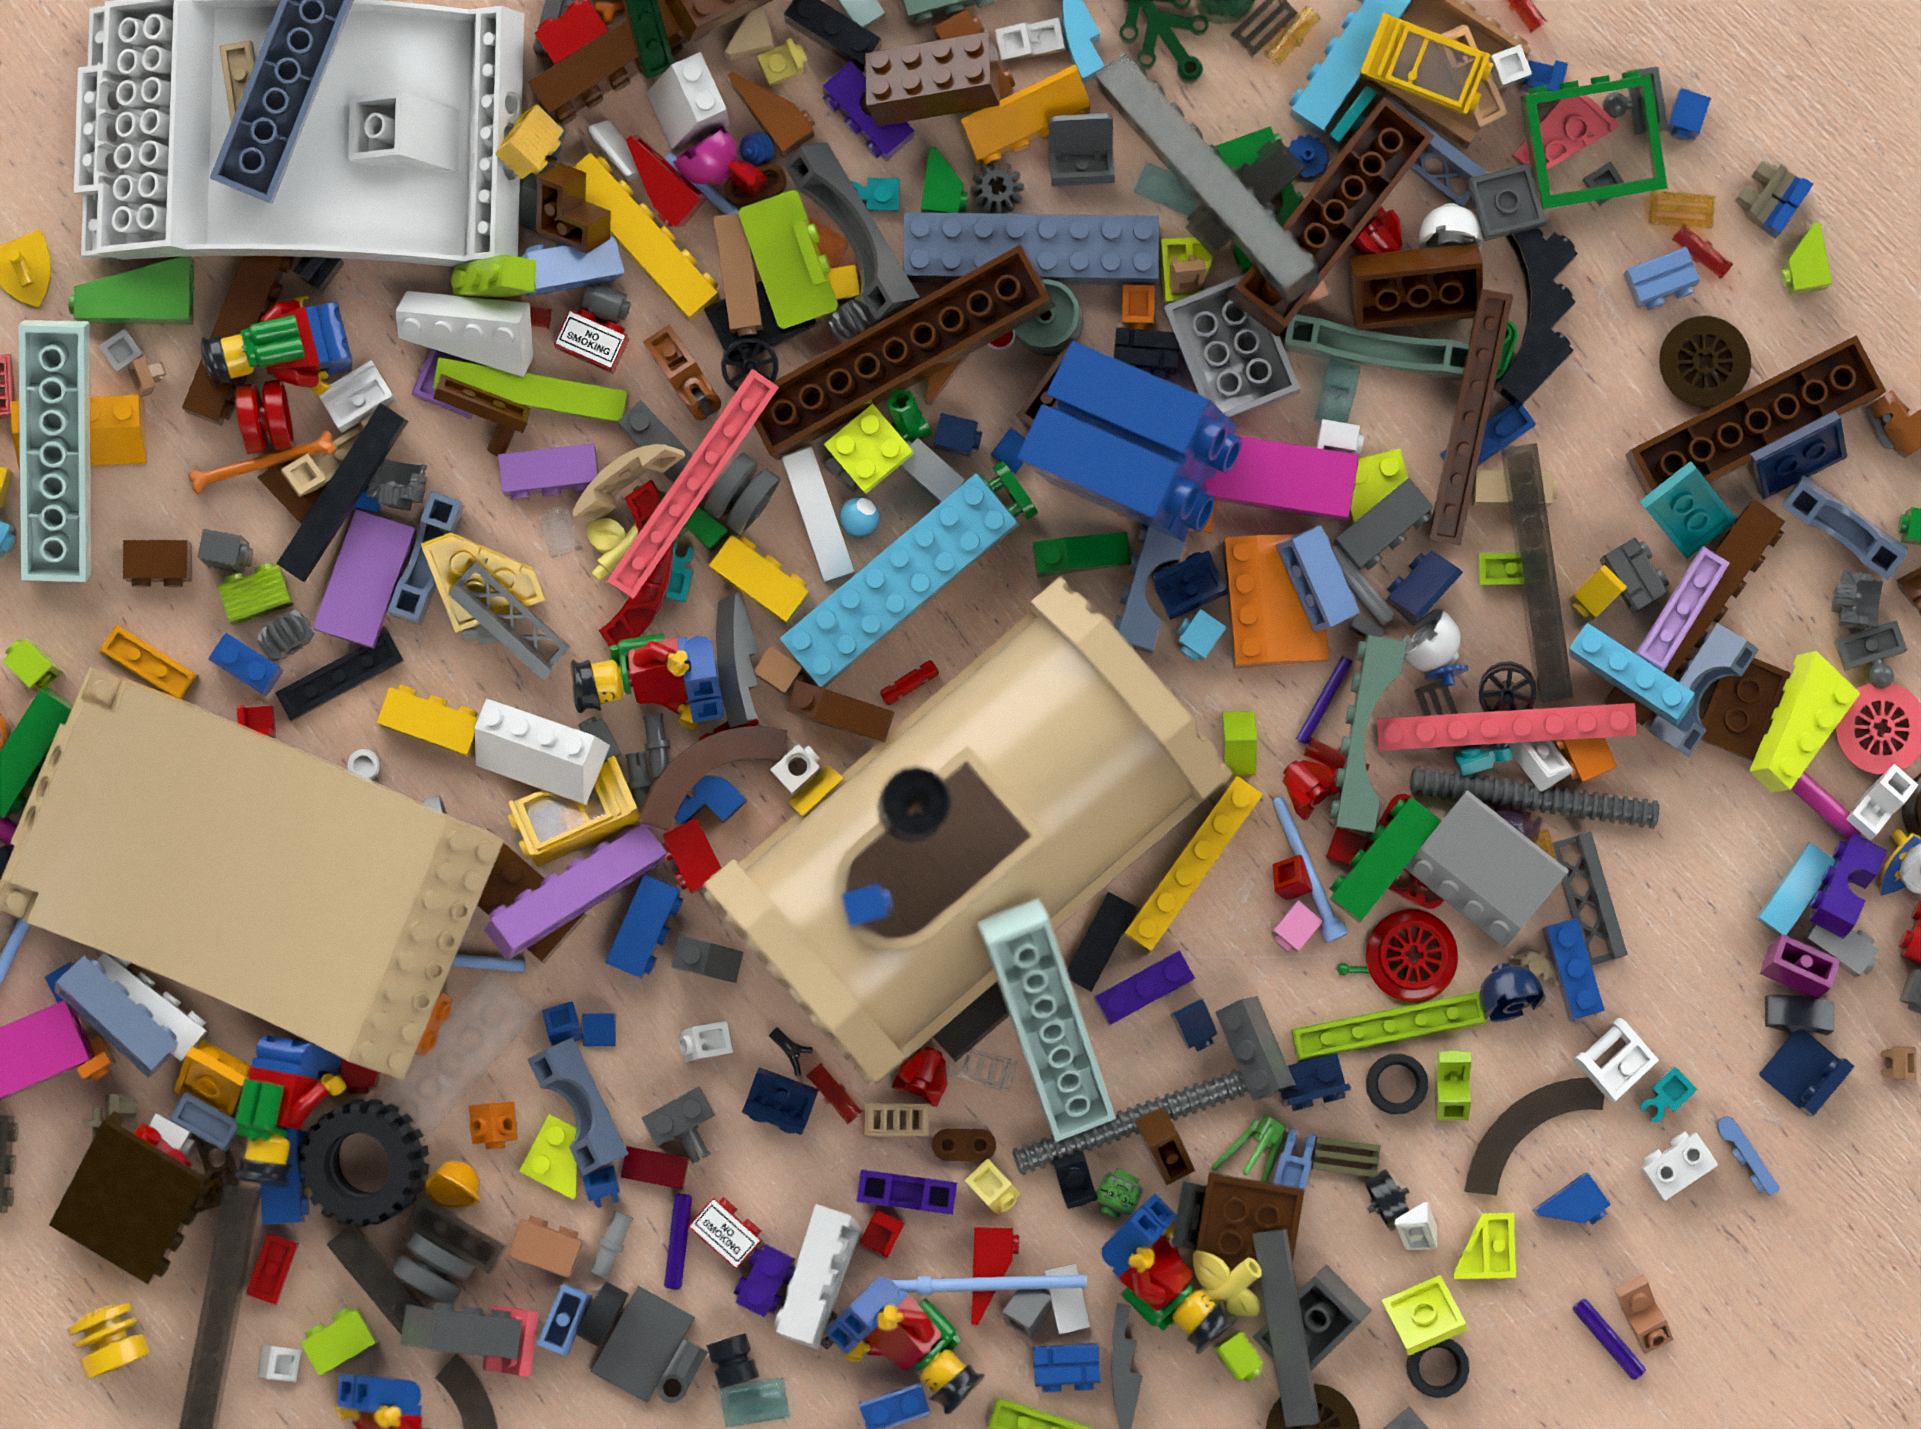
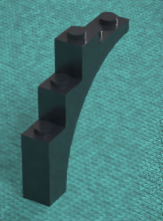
[1495,228,1578,411]

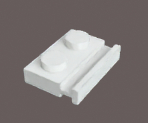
[319,360,396,433]

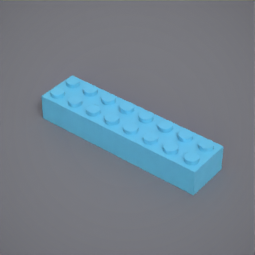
[780,473,1020,688]

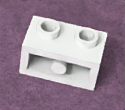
[1639,1131,1718,1201]

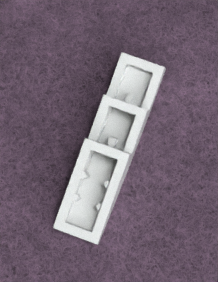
[781,446,854,582]

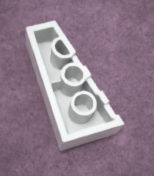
[396,291,534,377]
[775,1204,862,1350]

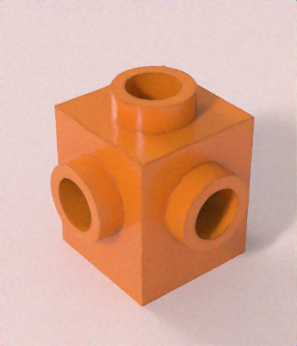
[469,1101,518,1150]

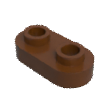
[724,163,786,207]
[932,1129,996,1161]

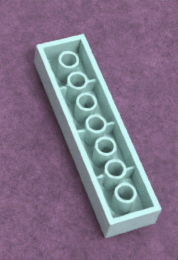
[19,320,91,582]
[977,898,1116,1142]

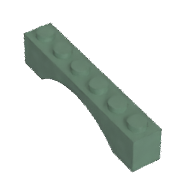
[1283,314,1469,381]
[1330,635,1406,833]

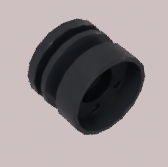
[877,766,951,843]

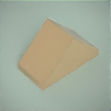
[724,5,774,61]

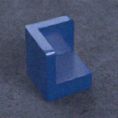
[1520,60,1568,93]

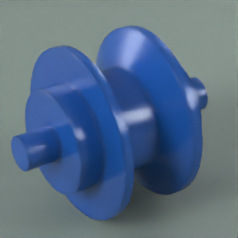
[740,132,774,166]

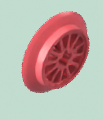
[1836,683,1921,774]

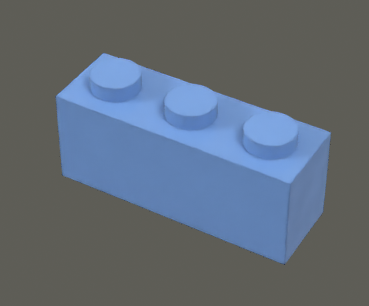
[522,237,625,297]
[1276,525,1360,632]

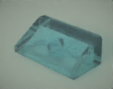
[720,1378,790,1427]

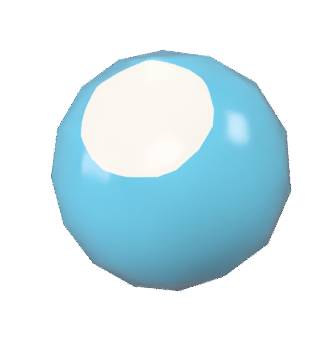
[839,497,880,537]

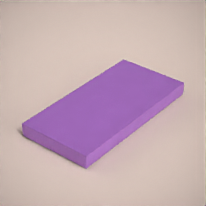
[313,509,417,649]

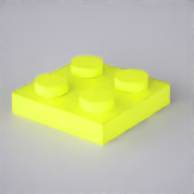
[824,404,914,494]
[1382,1275,1468,1356]

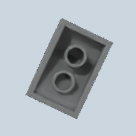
[1253,1264,1372,1371]

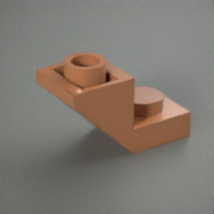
[1614,1274,1673,1354]

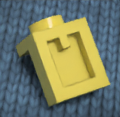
[757,38,807,87]
[964,1159,1021,1215]

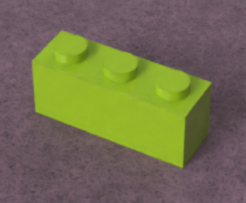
[451,254,536,300]

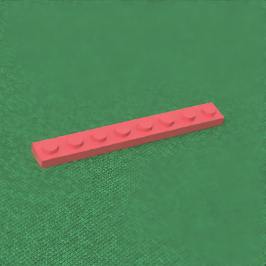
[606,369,779,599]
[1377,703,1637,751]

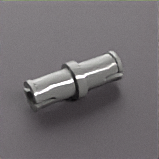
[589,1211,633,1278]

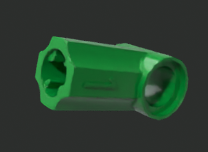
[886,389,932,443]

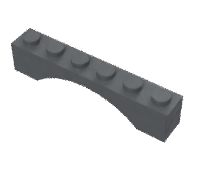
[784,142,920,321]

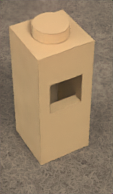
[1472,470,1558,507]

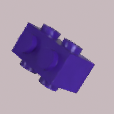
[733,1244,796,1317]

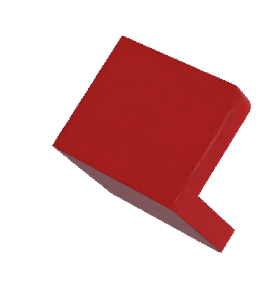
[237,705,276,738]
[860,1209,905,1258]

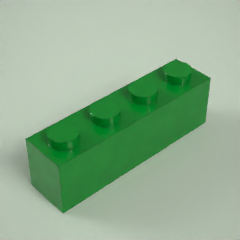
[0,687,74,818]
[1329,797,1441,923]

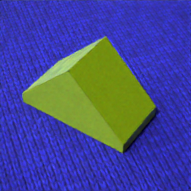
[1222,711,1257,776]

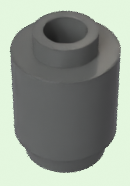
[581,284,631,324]

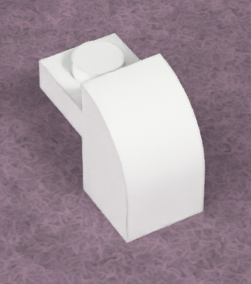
[1846,764,1918,840]

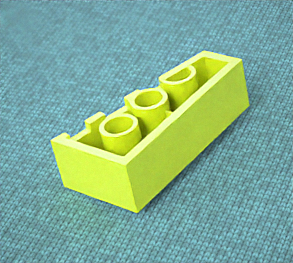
[1749,651,1860,793]

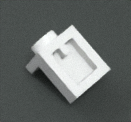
[679,1021,733,1062]

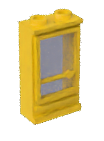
[1359,12,1493,116]
[507,755,640,868]

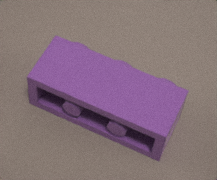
[498,443,599,500]

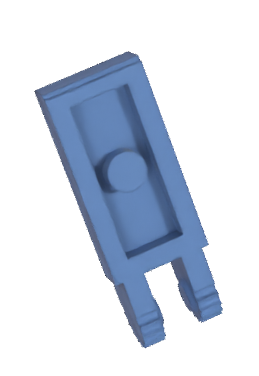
[1716,1116,1780,1196]
[1273,1129,1316,1188]

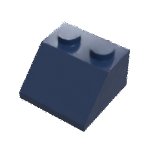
[1386,550,1463,626]

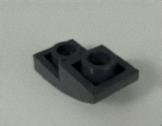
[1765,995,1834,1035]

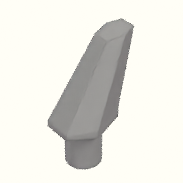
[463,624,500,644]

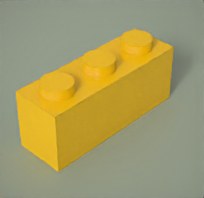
[709,535,810,625]
[376,684,478,757]

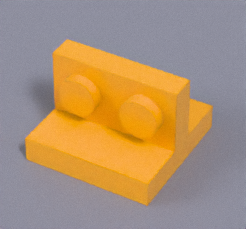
[174,1039,250,1118]

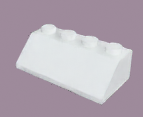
[474,698,610,805]

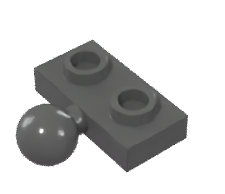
[1603,66,1668,135]
[1834,620,1907,689]

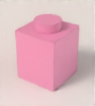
[1272,901,1323,952]

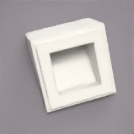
[258,1345,301,1382]

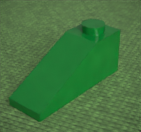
[1033,532,1132,578]

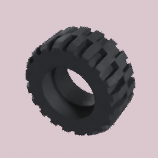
[298,1099,429,1227]

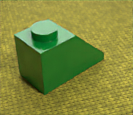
[921,147,968,213]

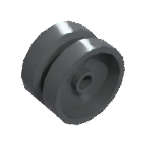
[704,452,781,535]
[392,1231,476,1305]

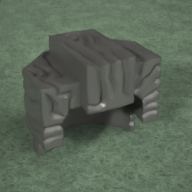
[366,459,427,511]
[1831,570,1883,629]

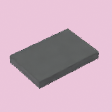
[591,1286,695,1403]

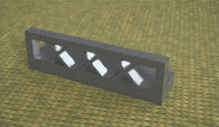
[448,561,570,680]
[1550,831,1628,965]

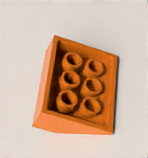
[1222,534,1329,669]

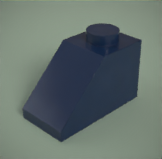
[1171,998,1218,1052]

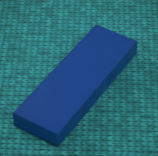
[1440,404,1536,467]

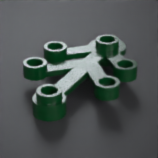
[1119,0,1209,84]

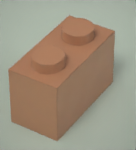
[508,1215,584,1278]

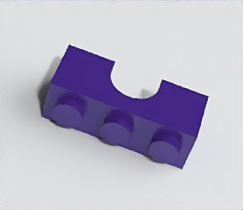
[822,61,915,162]
[1809,833,1887,939]
[1094,950,1195,1026]
[856,1170,957,1215]

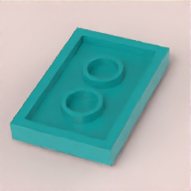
[1640,461,1737,559]

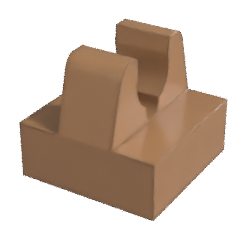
[1169,255,1207,294]
[128,357,166,397]
[1881,1047,1917,1080]

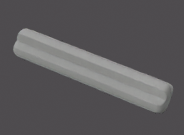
[1331,545,1395,625]

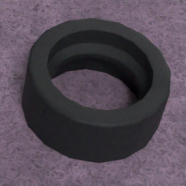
[1366,1053,1428,1114]
[576,1282,628,1347]
[1406,1339,1470,1398]

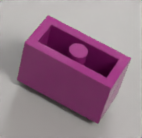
[1759,934,1841,999]

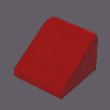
[1273,854,1313,900]

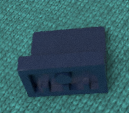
[1759,1029,1855,1116]
[1280,1053,1351,1111]

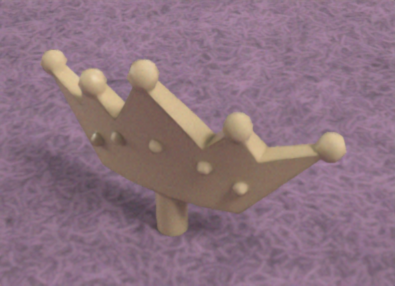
[1508,946,1559,986]

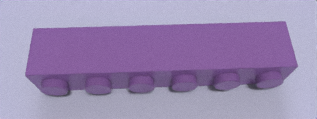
[485,824,667,961]

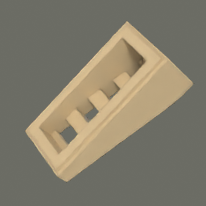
[864,1104,929,1137]

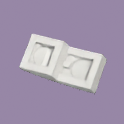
[996,17,1067,61]

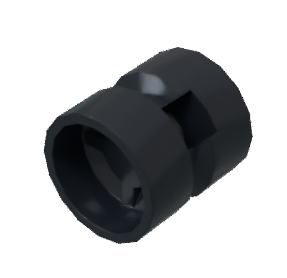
[706,1333,759,1389]

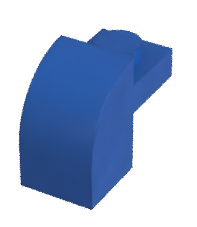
[674,775,747,825]

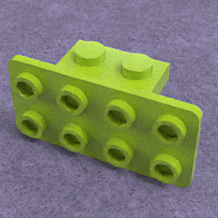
[738,190,838,329]

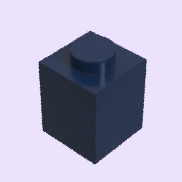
[933,413,983,457]

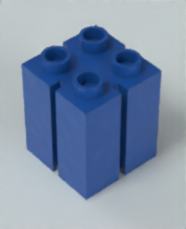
[1017,340,1242,542]

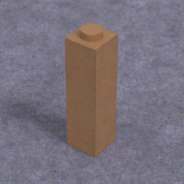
[714,213,763,338]

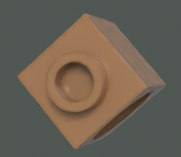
[754,646,805,696]

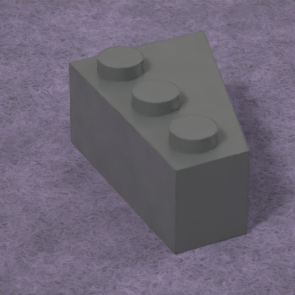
[401,1303,523,1359]

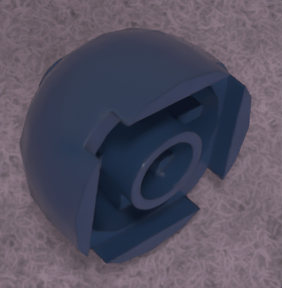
[1479,963,1546,1022]

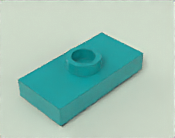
[1328,86,1377,149]

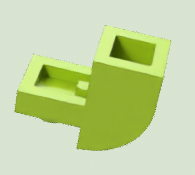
[1434,1050,1472,1120]

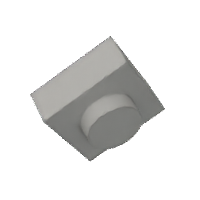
[99,328,145,374]

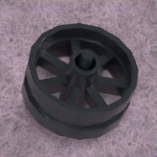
[721,338,779,391]
[1479,661,1536,712]
[1364,1169,1410,1231]

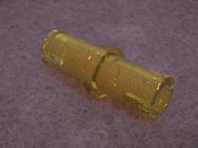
[1264,6,1320,66]

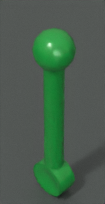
[1337,963,1404,977]

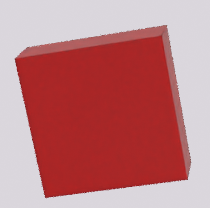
[1326,827,1367,867]

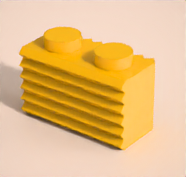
[495,103,564,179]

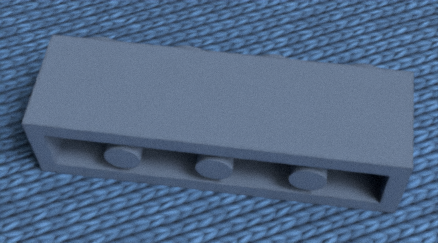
[54,955,178,1078]

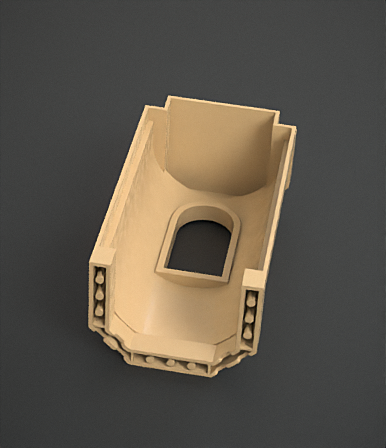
[704,577,1232,1085]

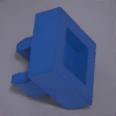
[583,1166,620,1208]

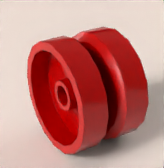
[236,380,294,454]

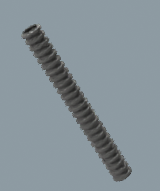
[1410,766,1660,829]
[1012,1069,1250,1175]

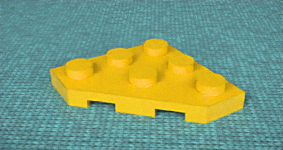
[421,533,545,633]

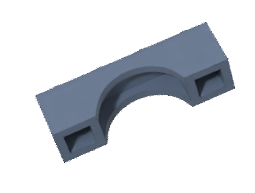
[1782,475,1908,580]
[387,491,465,626]
[1113,524,1185,654]
[1648,623,1759,757]
[527,1038,628,1176]

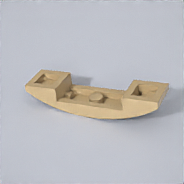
[281,414,405,497]
[572,444,685,522]

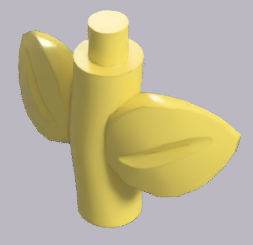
[586,518,638,582]
[1193,1251,1262,1317]

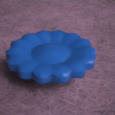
[1285,135,1329,178]
[1424,664,1468,687]

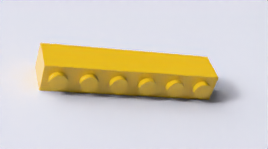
[573,152,719,323]
[1124,776,1263,953]

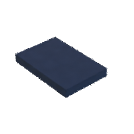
[1751,411,1848,500]

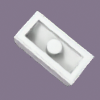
[589,121,640,182]
[1507,741,1573,791]
[1395,1202,1437,1250]
[1044,1264,1090,1334]

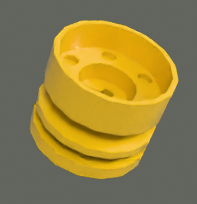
[67,1302,151,1380]

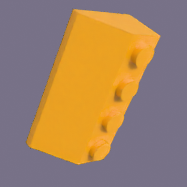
[960,65,1091,166]
[11,395,147,470]

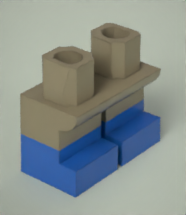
[1735,161,1814,239]

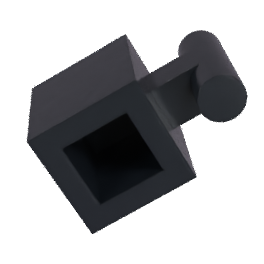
[293,257,344,293]

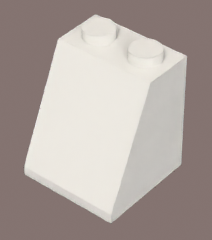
[646,52,730,151]

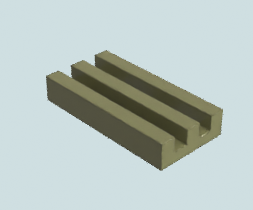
[1312,1137,1381,1177]

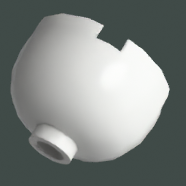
[1419,203,1483,253]
[1403,608,1461,672]

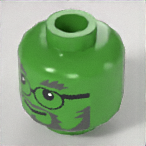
[1096,1169,1143,1219]

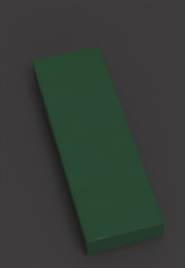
[622,0,674,79]

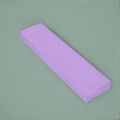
[1636,546,1730,672]

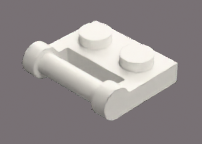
[1574,1018,1659,1103]

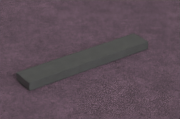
[1253,1229,1320,1427]

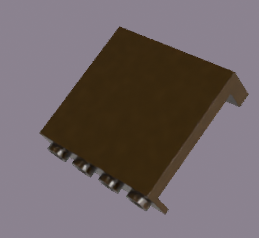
[49,1111,214,1285]

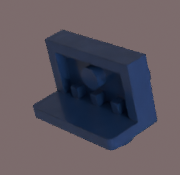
[1152,550,1228,620]
[742,1067,819,1135]

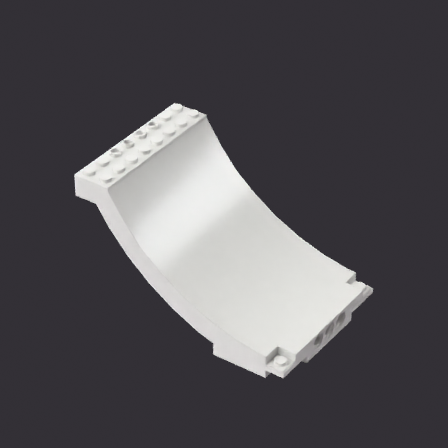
[74,0,524,267]

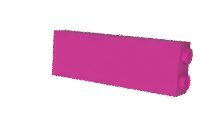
[1205,435,1359,522]
[0,1000,95,1100]

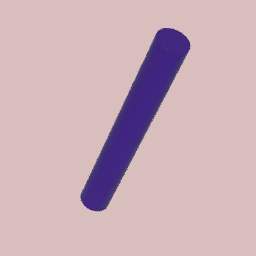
[1296,656,1353,745]

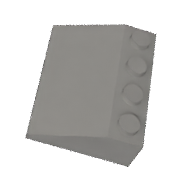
[1164,274,1300,418]
[1404,790,1569,948]

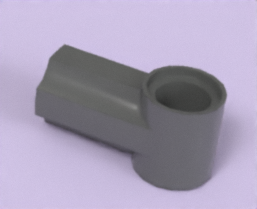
[658,1338,708,1403]

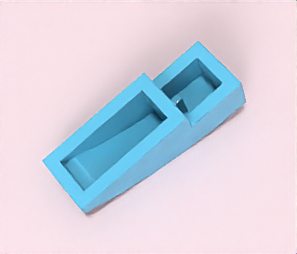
[1062,0,1105,84]
[1755,842,1835,936]

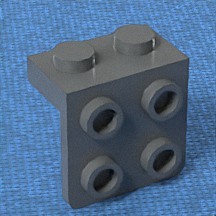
[1049,113,1115,186]

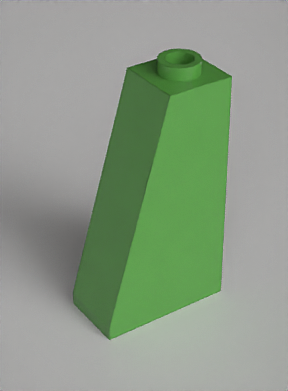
[69,256,195,324]

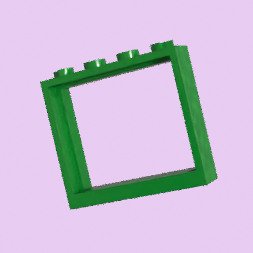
[1520,70,1668,209]

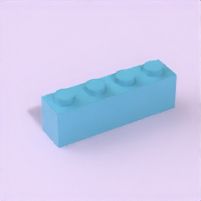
[1569,623,1695,727]

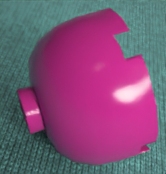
[673,125,737,185]

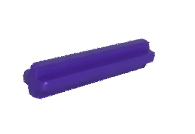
[664,1193,692,1290]
[1572,1298,1646,1380]

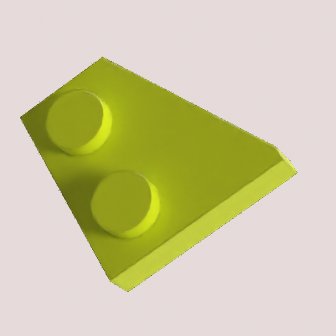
[1159,236,1221,304]
[1350,448,1408,524]
[519,1114,578,1200]
[1453,1213,1516,1279]

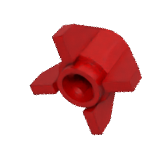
[1350,206,1403,254]
[1282,760,1340,821]
[891,1047,948,1107]

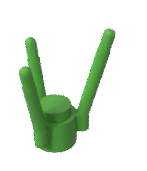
[1212,1114,1286,1182]

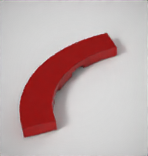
[598,480,673,647]

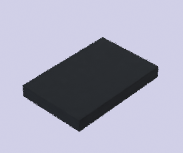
[704,281,818,367]

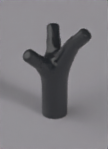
[769,1027,813,1076]

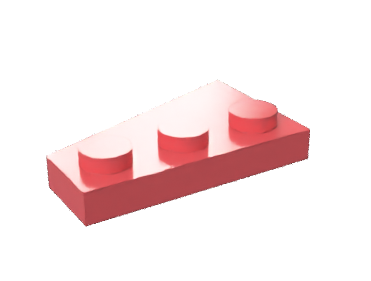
[1511,95,1621,170]

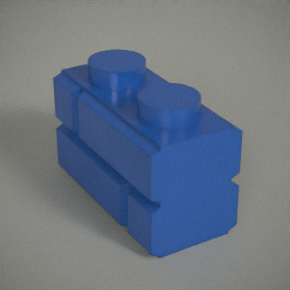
[208,633,284,697]
[1033,1343,1100,1392]
[859,1382,931,1429]

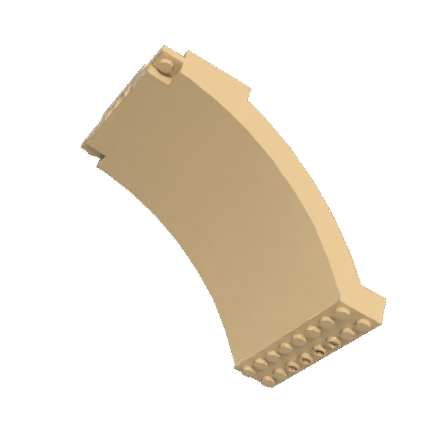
[0,666,504,1080]

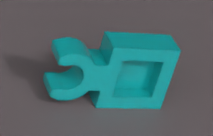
[851,178,899,212]
[665,543,694,603]
[1453,743,1513,776]
[1638,1066,1698,1123]

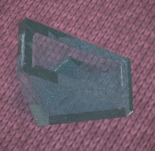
[1314,359,1361,423]

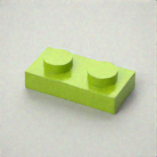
[1478,552,1544,586]

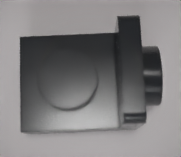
[1052,1152,1098,1209]

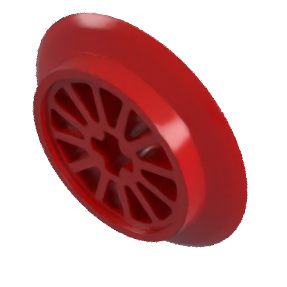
[1366,909,1458,1002]

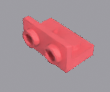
[482,1306,539,1377]

